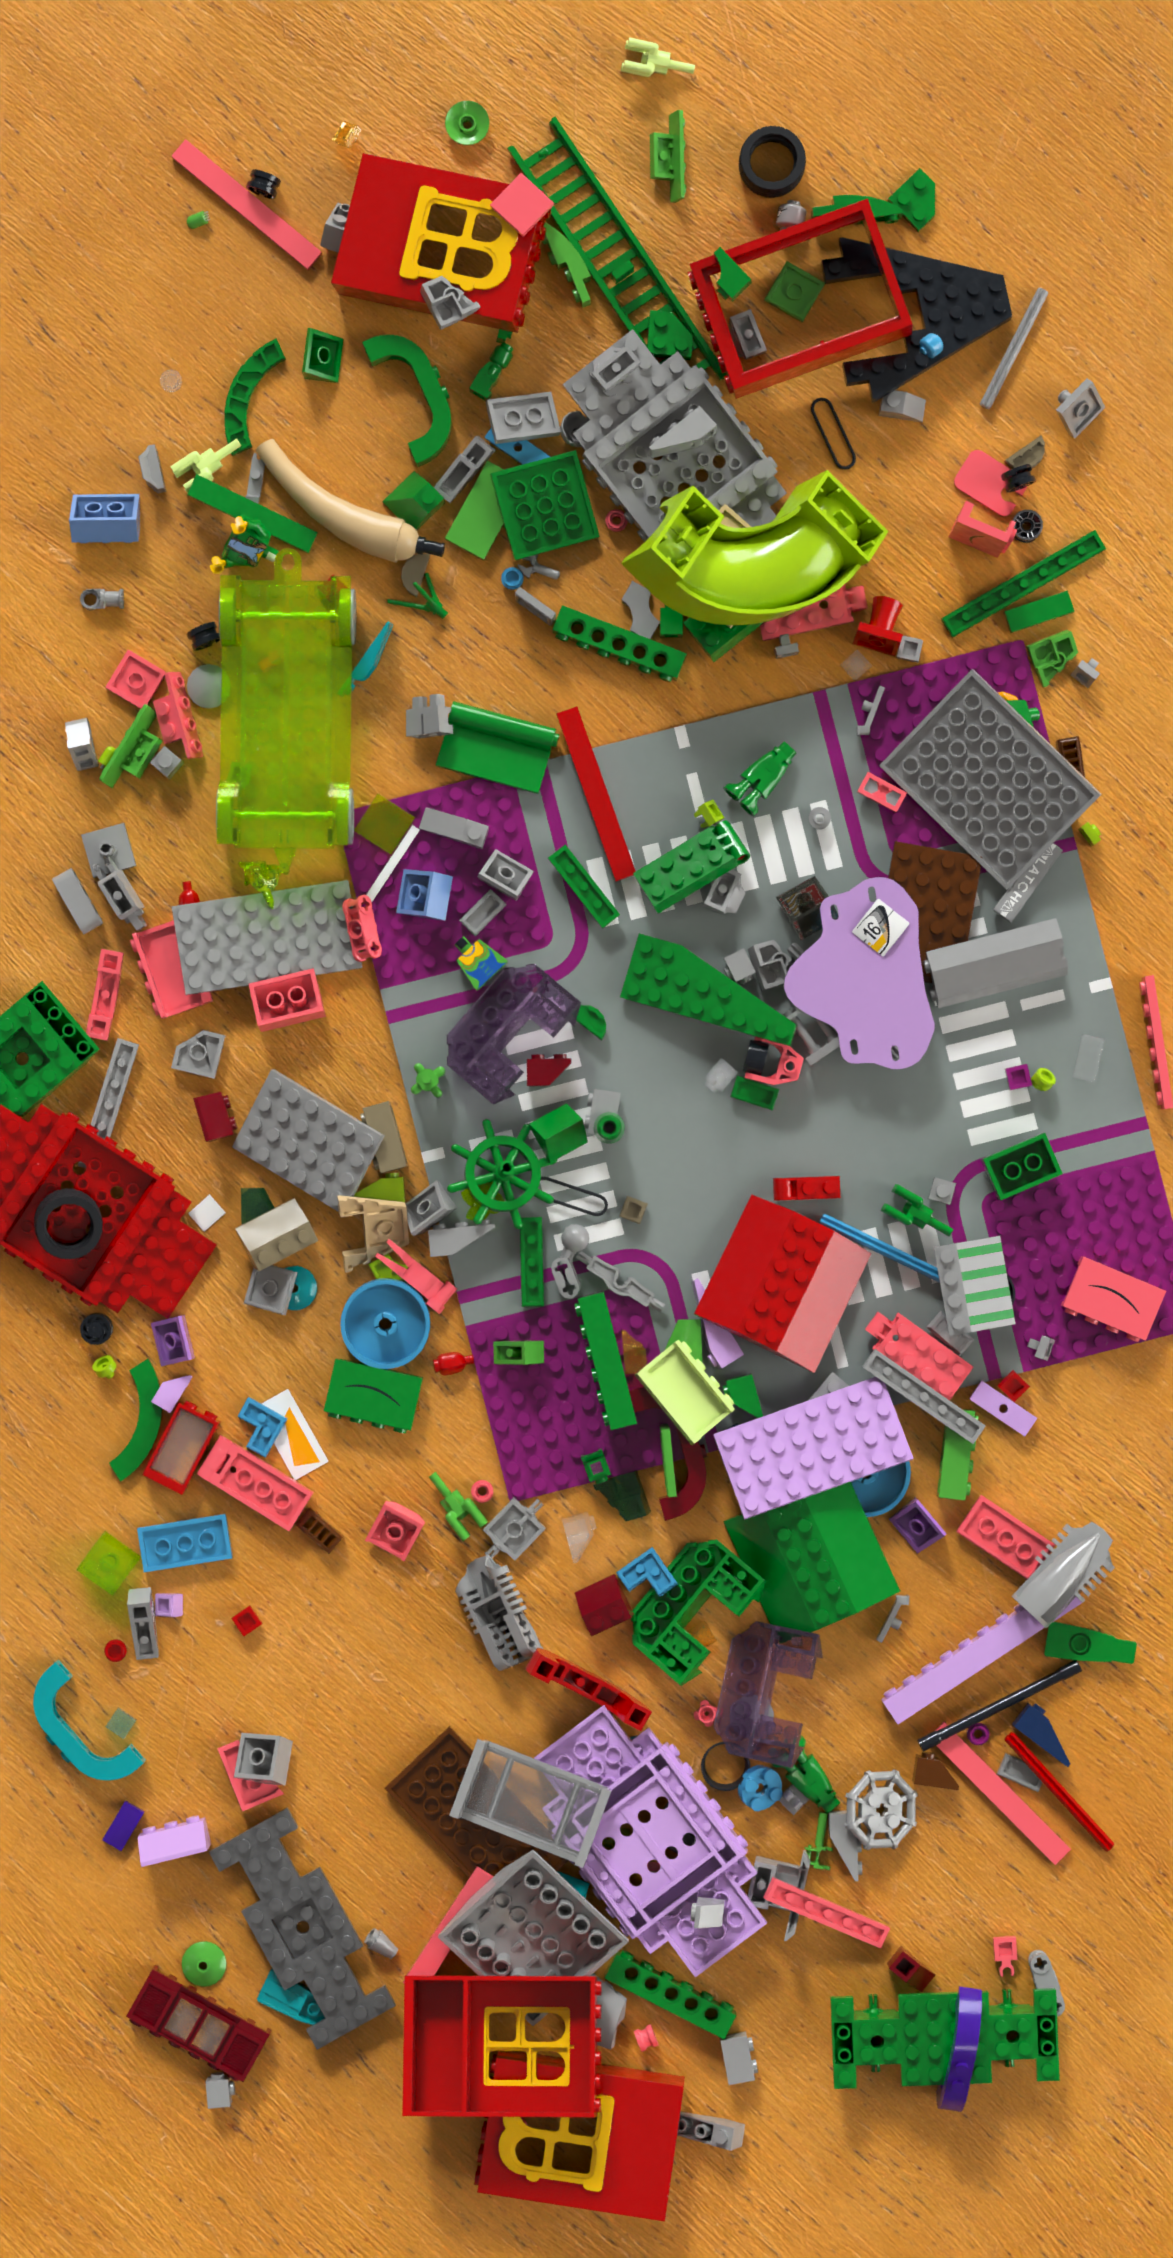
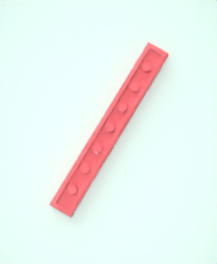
[172,139,322,270]
[935,1722,1071,1865]

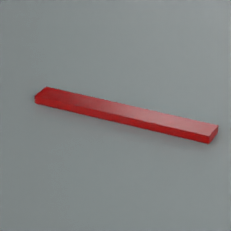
[556,706,636,882]

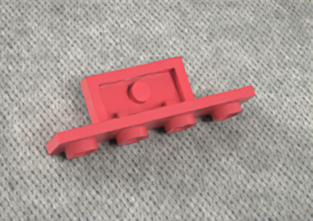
[153,672,203,759]

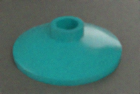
[284,1266,317,1310]

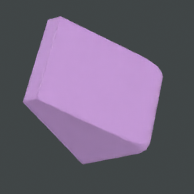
[155,1593,183,1617]

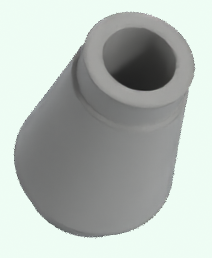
[364,1928,398,1959]

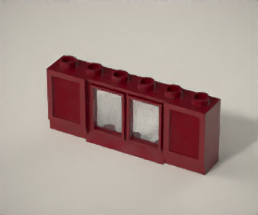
[126,1965,271,2082]

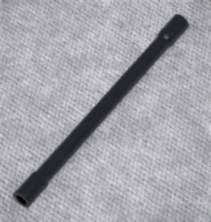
[917,1660,1082,1752]

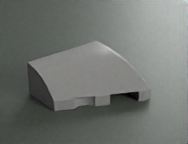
[420,276,480,330]
[748,940,793,991]

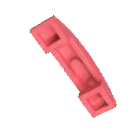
[86,949,124,1040]

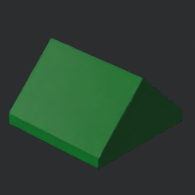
[302,328,344,383]
[528,1103,588,1163]

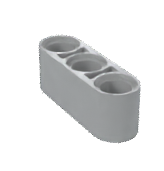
[52,868,103,934]

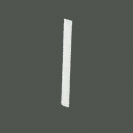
[366,825,420,902]

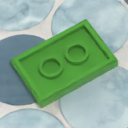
[659,1424,677,1497]

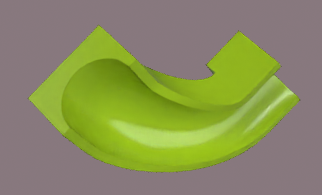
[621,470,889,625]

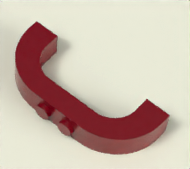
[629,1386,708,1521]

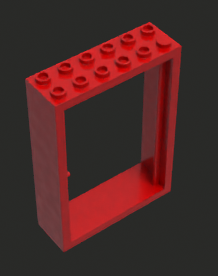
[687,198,913,399]

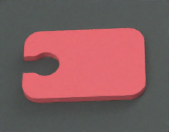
[954,450,1027,516]

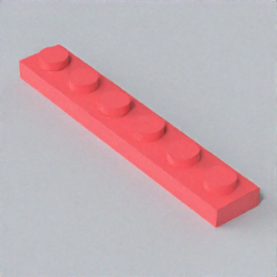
[1139,975,1173,1109]
[763,1877,890,1948]

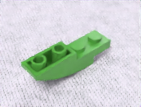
[542,222,591,308]

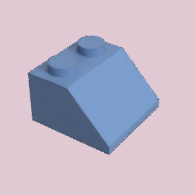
[396,869,453,920]

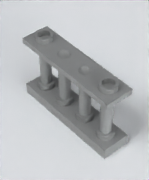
[783,1007,840,1066]

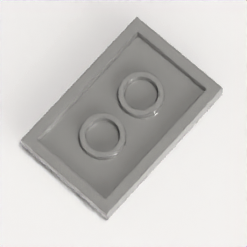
[486,392,561,444]

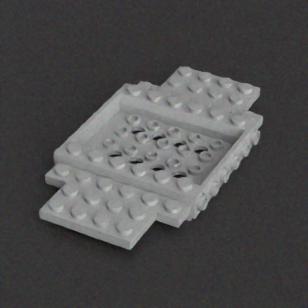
[562,329,787,542]

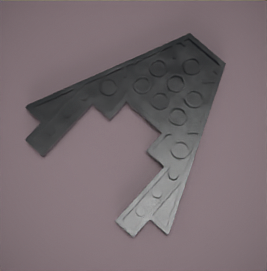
[821,237,1012,402]

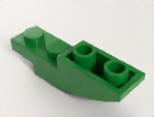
[811,195,903,226]

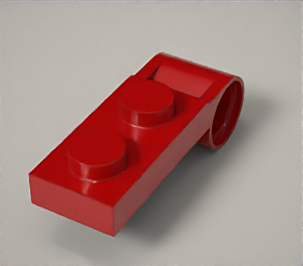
[773,1176,841,1201]

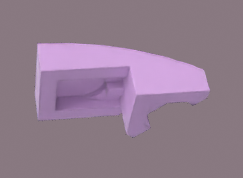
[151,1375,193,1413]

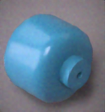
[919,333,943,358]

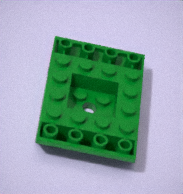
[0,981,100,1118]

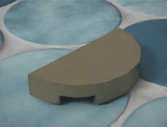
[1004,435,1045,469]
[401,553,430,597]

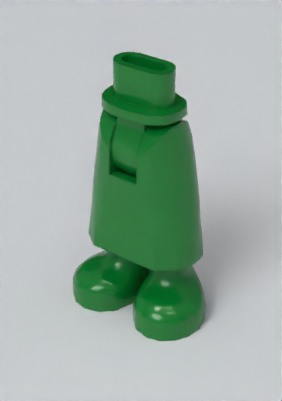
[723,741,797,817]
[770,1735,840,1813]

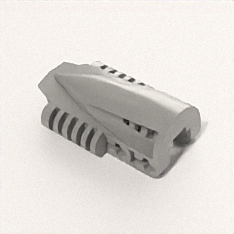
[1012,1522,1115,1628]
[455,1555,543,1671]

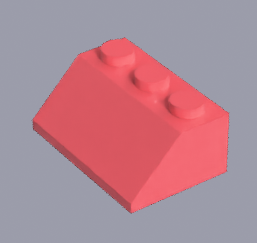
[249,968,326,1032]

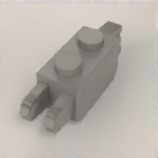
[92,856,147,931]

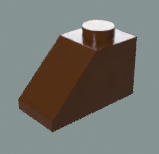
[912,1752,959,1791]

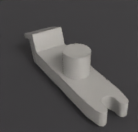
[245,453,265,503]
[856,686,885,736]
[876,1594,910,1643]

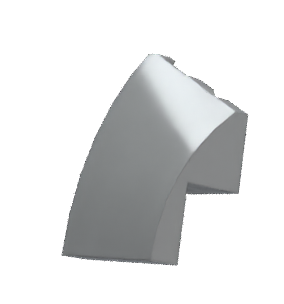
[591,1973,627,2050]

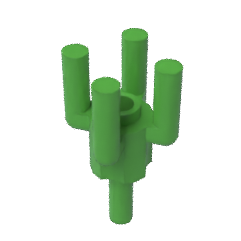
[411,1063,446,1098]
[429,1472,488,1542]

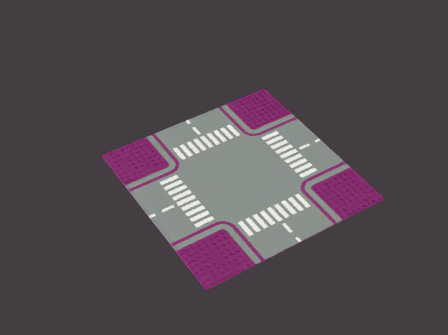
[343,640,1173,1501]

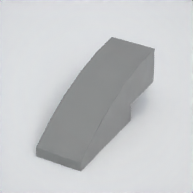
[434,436,496,503]

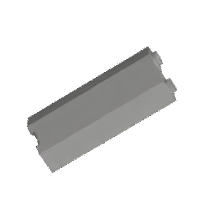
[923,918,1068,1008]

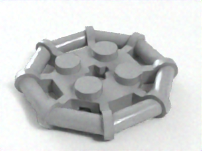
[844,1769,918,1850]

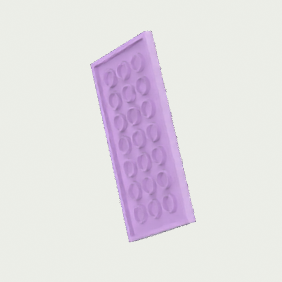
[713,1377,913,1520]

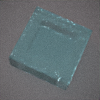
[105,1707,137,1739]

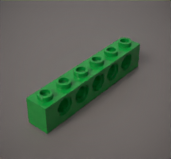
[552,605,687,682]
[604,1950,737,2039]

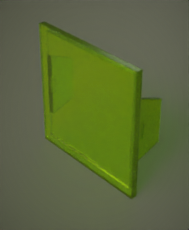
[354,794,415,854]

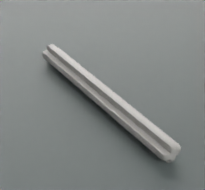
[980,288,1048,409]

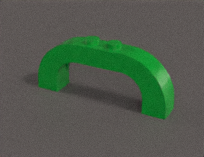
[362,335,452,468]

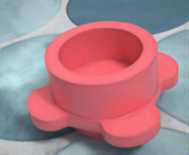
[694,1700,720,1727]

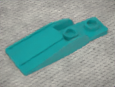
[337,621,394,697]
[257,1969,325,2025]

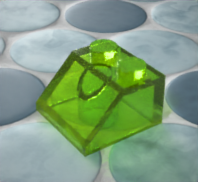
[76,1531,141,1596]

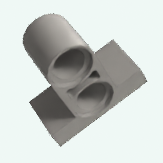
[65,718,99,771]

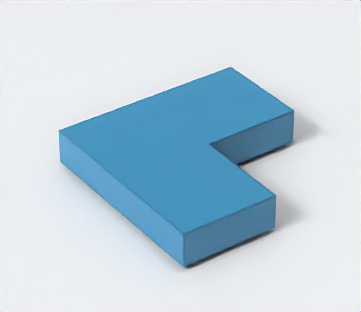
[237,1397,288,1458]
[616,1547,678,1597]

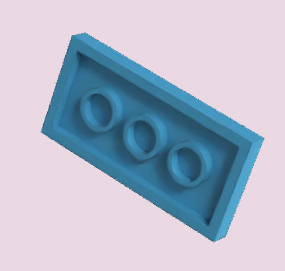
[137,1514,233,1572]

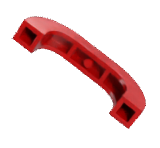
[525,1648,652,1731]

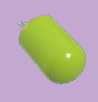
[98,746,115,769]

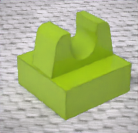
[694,799,725,828]

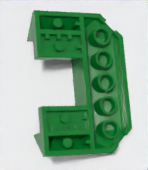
[631,1539,766,1686]

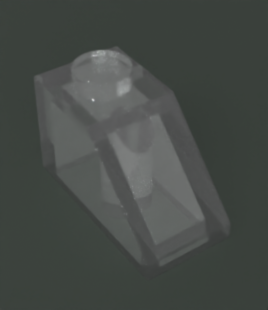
[562,1512,597,1563]

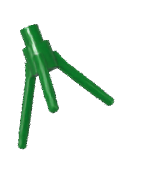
[387,573,448,619]

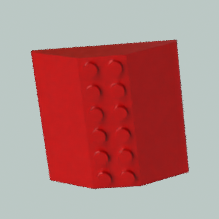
[694,1194,872,1373]

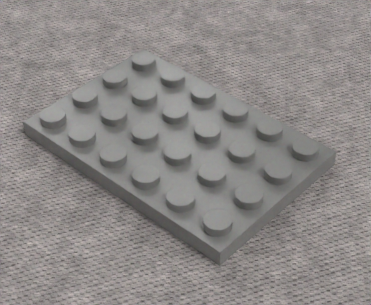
[232,1069,385,1212]

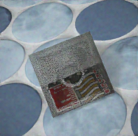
[776,876,839,940]

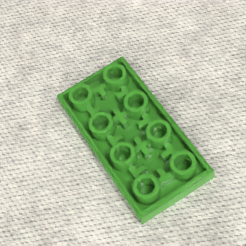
[445,460,504,560]

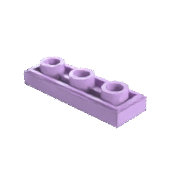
[969,1381,1037,1436]

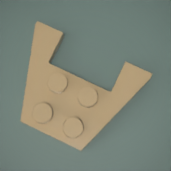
[337,1195,409,1273]

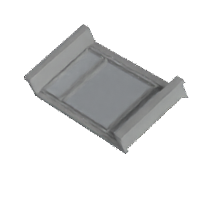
[449,1739,611,1868]

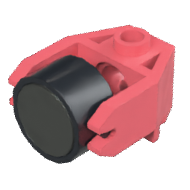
[742,1037,804,1086]

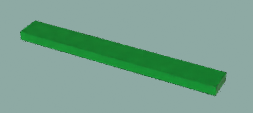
[941,530,1106,638]

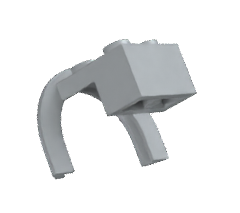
[748,1850,810,1941]

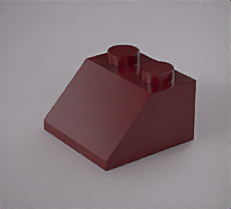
[193,1092,238,1142]
[575,1574,634,1637]

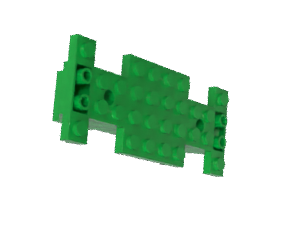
[830,1988,1060,2089]

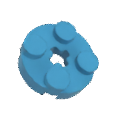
[738,1765,783,1811]

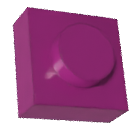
[1005,1064,1032,1091]

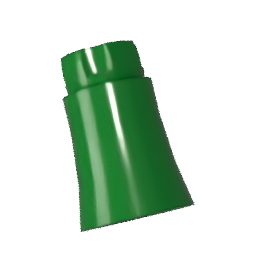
[593,1112,625,1144]

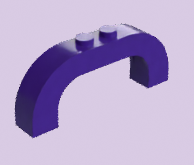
[936,1986,982,2112]

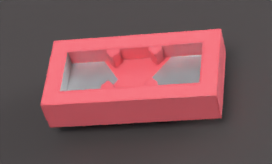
[857,772,907,813]

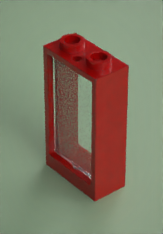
[142,1400,220,1495]

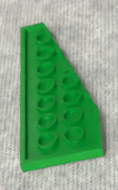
[620,933,797,1047]

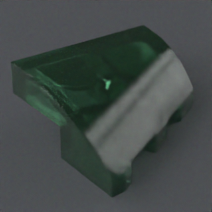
[241,1188,275,1224]

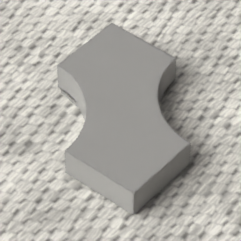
[621,581,660,639]

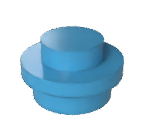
[501,567,523,590]

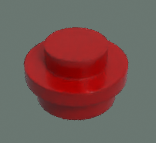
[104,1639,127,1662]

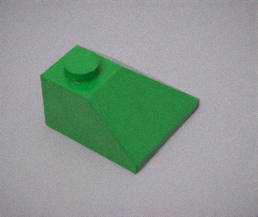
[382,471,445,531]

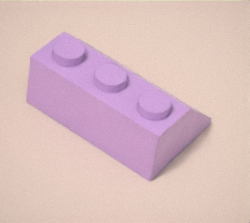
[138,1815,211,1867]

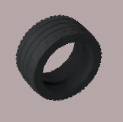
[739,126,806,198]
[34,1188,103,1259]

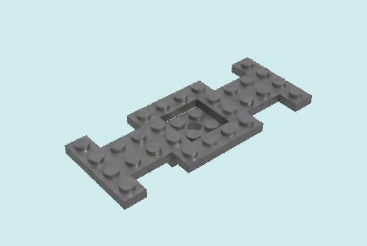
[209,1808,396,2050]

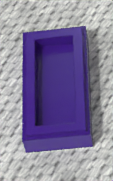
[102,1800,145,1851]

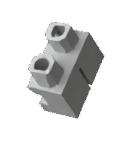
[406,694,453,739]

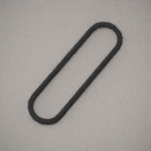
[811,398,856,470]
[540,1177,608,1216]

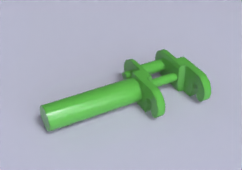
[804,1812,833,1870]

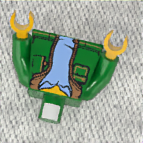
[210,514,279,574]

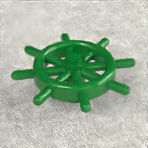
[447,1119,557,1229]

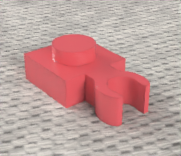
[993,1936,1017,1977]

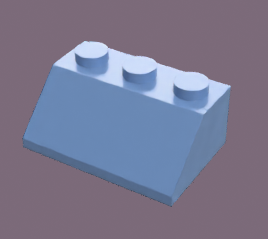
[69,494,140,543]

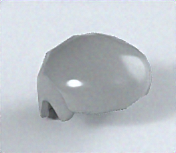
[560,411,589,447]

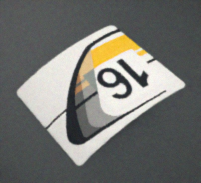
[852,899,909,956]

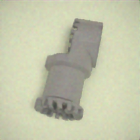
[80,589,124,611]

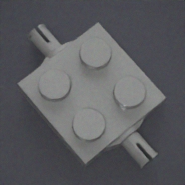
[483,1497,546,1561]

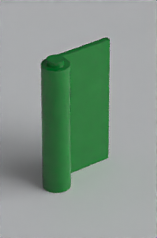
[436,701,560,794]

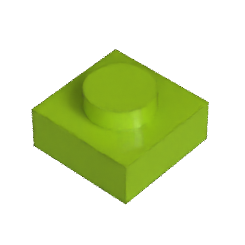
[1078,822,1101,847]

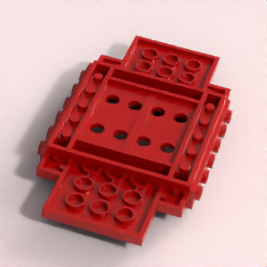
[0,1104,217,1319]

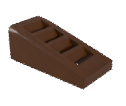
[1056,736,1085,777]
[296,1508,344,1554]

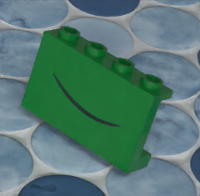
[324,1358,423,1434]

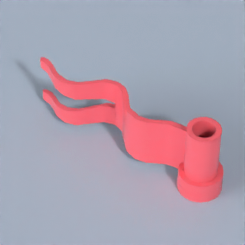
[375,1239,457,1315]

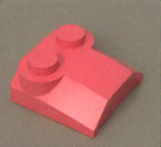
[365,1501,425,1561]

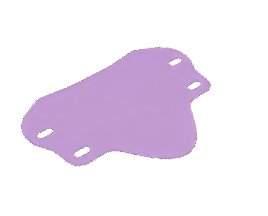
[784,877,935,1069]

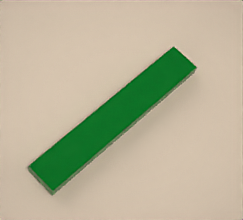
[187,474,318,553]

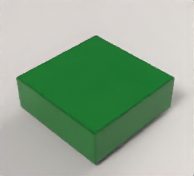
[611,260,634,285]

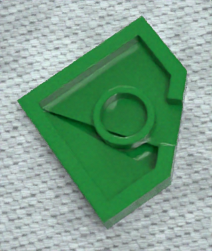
[888,168,935,232]
[647,310,693,360]

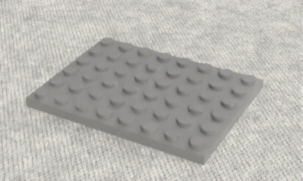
[879,669,1101,890]

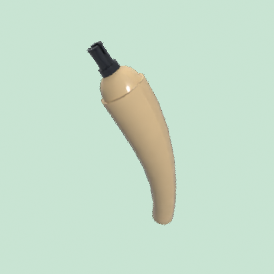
[256,439,445,563]

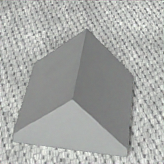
[477,849,534,901]
[405,1180,457,1236]

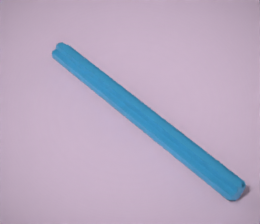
[819,1214,940,1283]

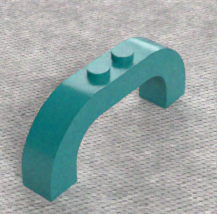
[33,1659,146,1780]

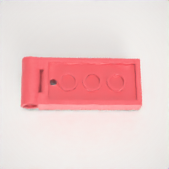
[197,1435,314,1531]

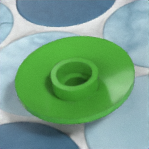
[445,101,489,145]
[182,1941,226,1987]

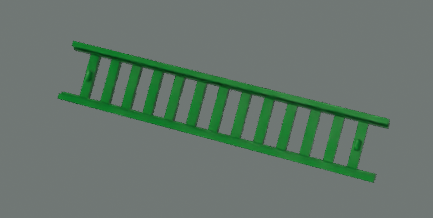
[507,116,727,381]

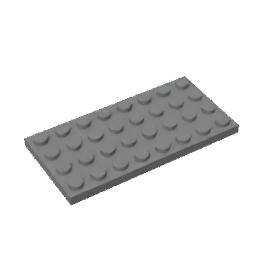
[171,880,362,995]

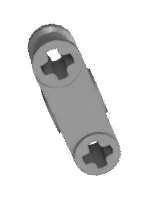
[1028,1950,1065,2016]

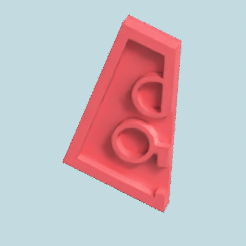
[217,1740,284,1811]

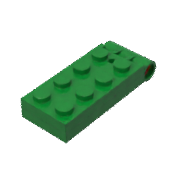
[633,820,750,914]

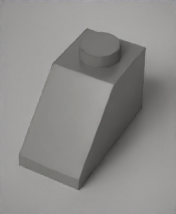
[879,390,926,423]

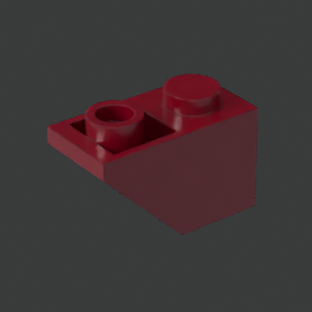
[527,1054,571,1086]
[887,1946,936,1992]

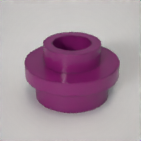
[967,1723,989,1745]

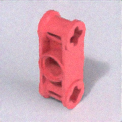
[342,895,382,962]

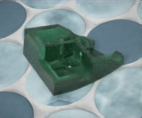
[593,1470,651,1521]

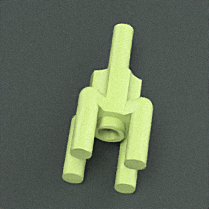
[621,37,695,77]
[170,439,241,493]

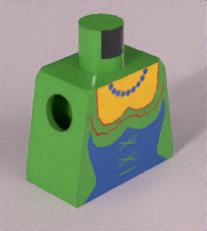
[454,936,508,991]

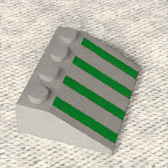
[934,1236,1015,1336]

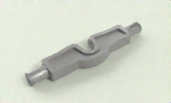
[576,1251,665,1312]

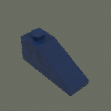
[1012,1703,1070,1767]

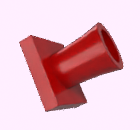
[852,596,903,656]

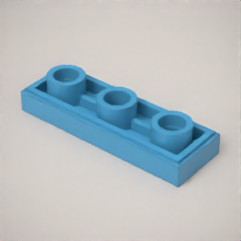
[484,428,550,465]

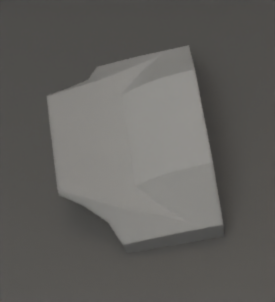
[728,309,767,360]
[592,345,641,392]
[138,444,166,493]
[703,870,745,915]

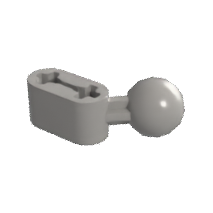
[551,1224,589,1299]

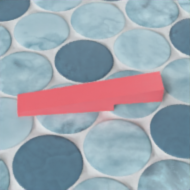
[403,1866,494,1983]

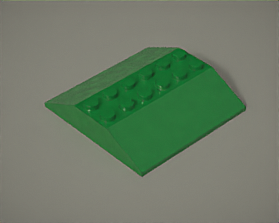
[723,1482,901,1643]

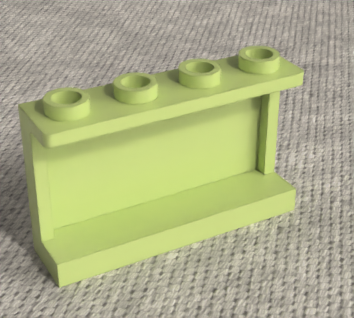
[635,1340,735,1445]

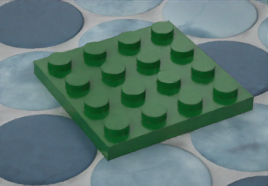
[490,450,600,561]

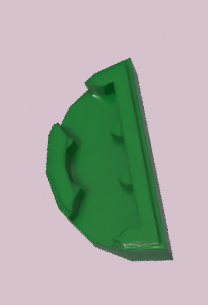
[567,1005,606,1041]

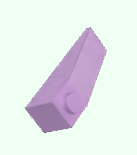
[692,1278,744,1369]

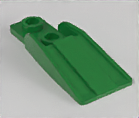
[1044,1621,1137,1664]

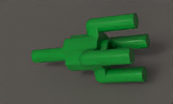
[880,1184,953,1236]

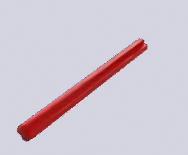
[1004,1732,1114,1852]

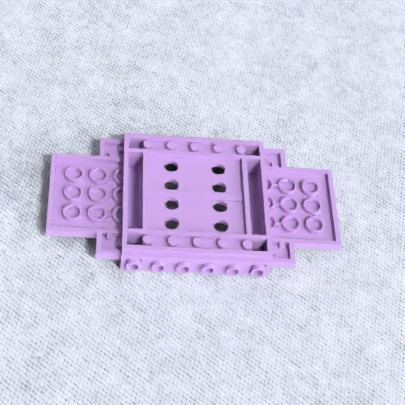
[534,1705,767,1977]

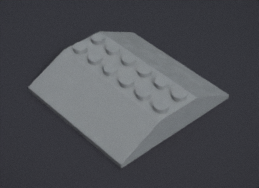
[438,1850,629,2026]

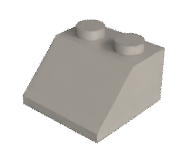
[234,1733,293,1786]

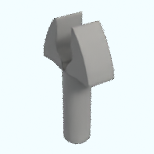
[518,555,560,580]

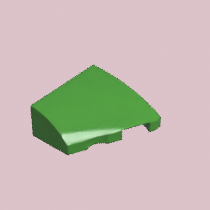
[1026,630,1078,687]
[665,1319,702,1362]

